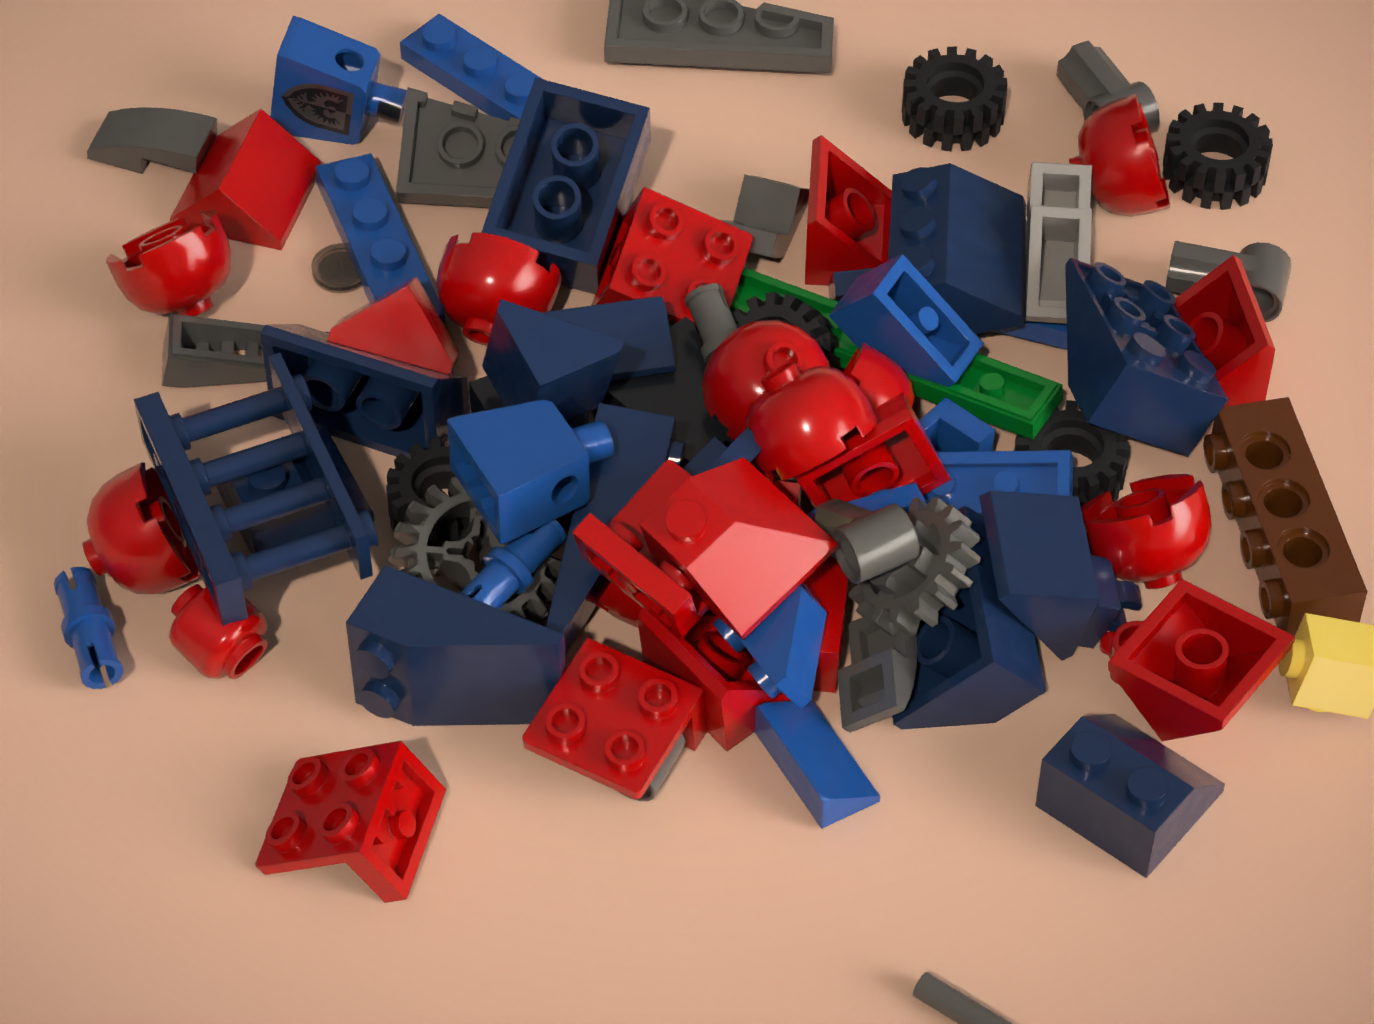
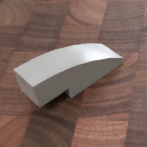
[1025,162,1092,324]

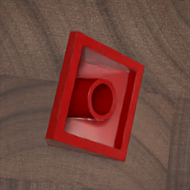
[170,108,321,251]
[805,135,892,286]
[1174,255,1276,407]
[327,276,459,375]
[795,393,951,507]
[1108,579,1295,742]
[637,608,791,752]

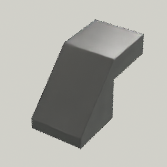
[721,174,809,258]

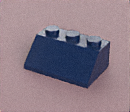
[888,163,1026,334]
[260,324,470,459]
[892,506,1045,730]

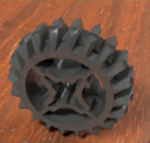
[388,477,563,623]

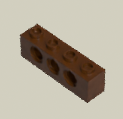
[1203,397,1368,636]

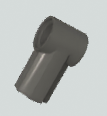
[1056,40,1159,132]
[1165,241,1292,322]
[813,498,919,584]

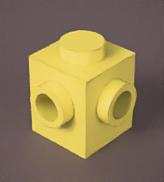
[1279,613,1374,719]

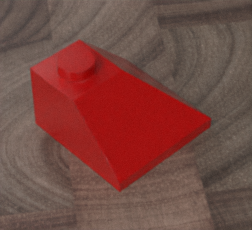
[639,457,839,640]

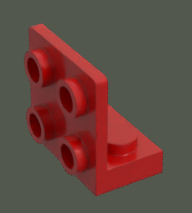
[591,187,753,333]
[572,460,709,639]
[522,637,708,799]
[255,741,446,903]

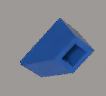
[713,583,827,709]

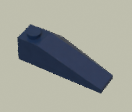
[546,403,686,655]

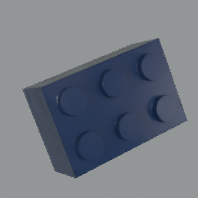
[481,77,651,294]

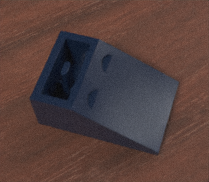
[1065,258,1228,457]

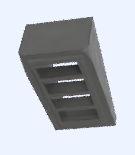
[162,313,267,387]

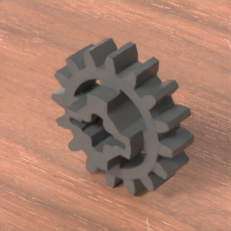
[848,497,981,636]

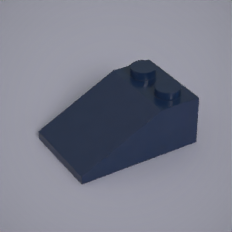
[346,565,566,726]

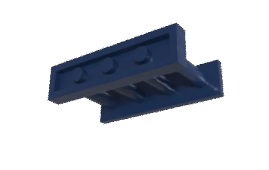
[134,353,379,626]

